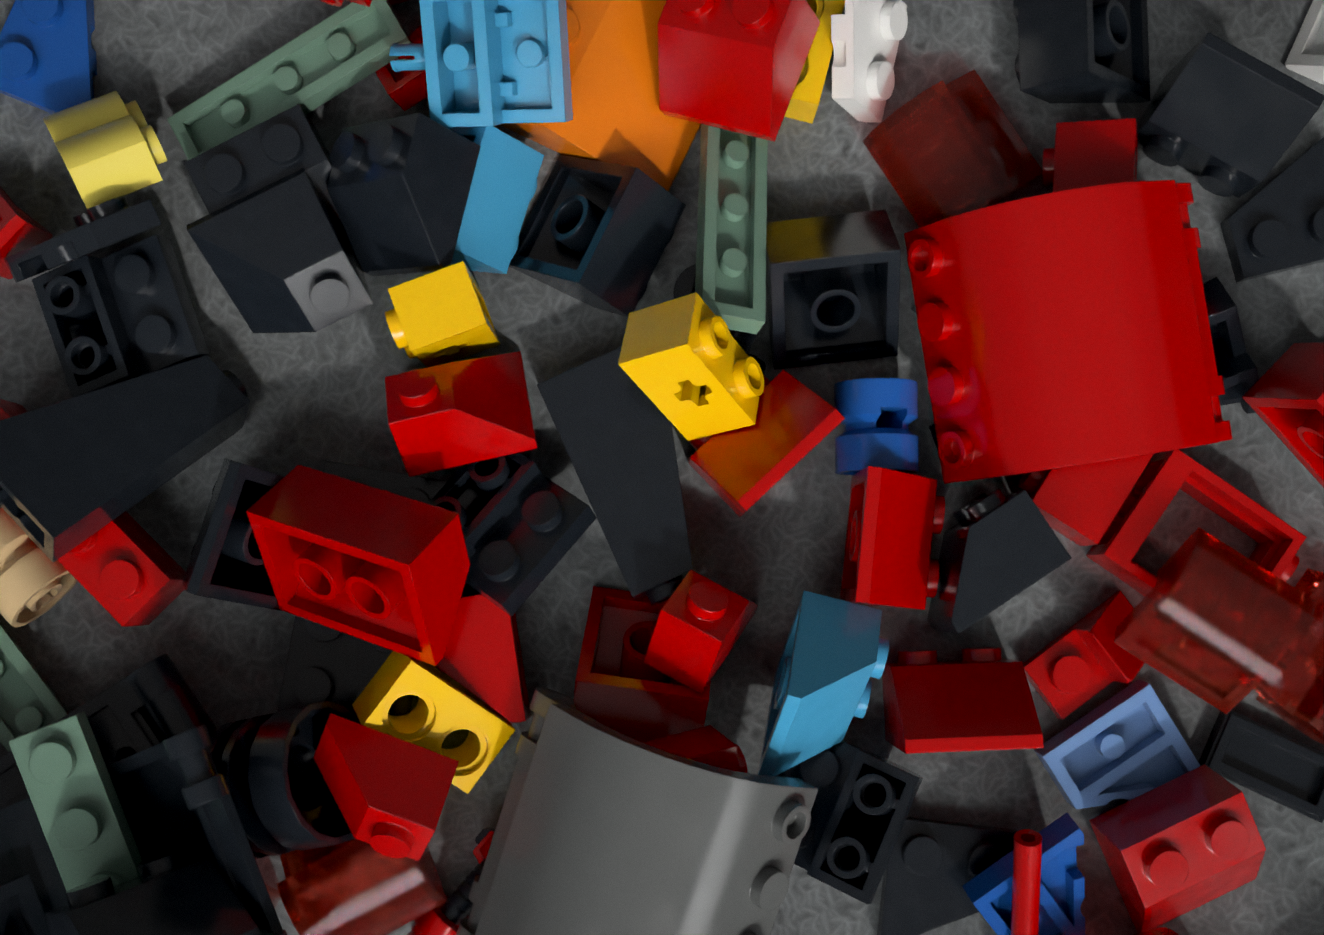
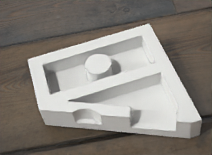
[831,0,908,123]

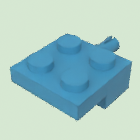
[389,0,573,127]

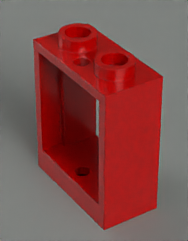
[1086,449,1307,645]

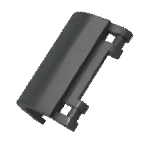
[456,687,818,935]

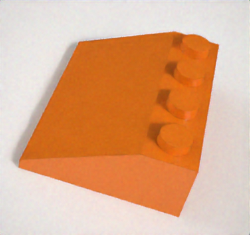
[499,0,701,192]

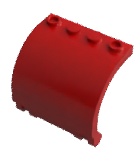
[904,180,1233,484]

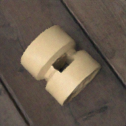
[0,508,77,628]

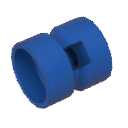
[834,378,919,476]

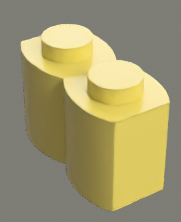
[43,91,167,209]

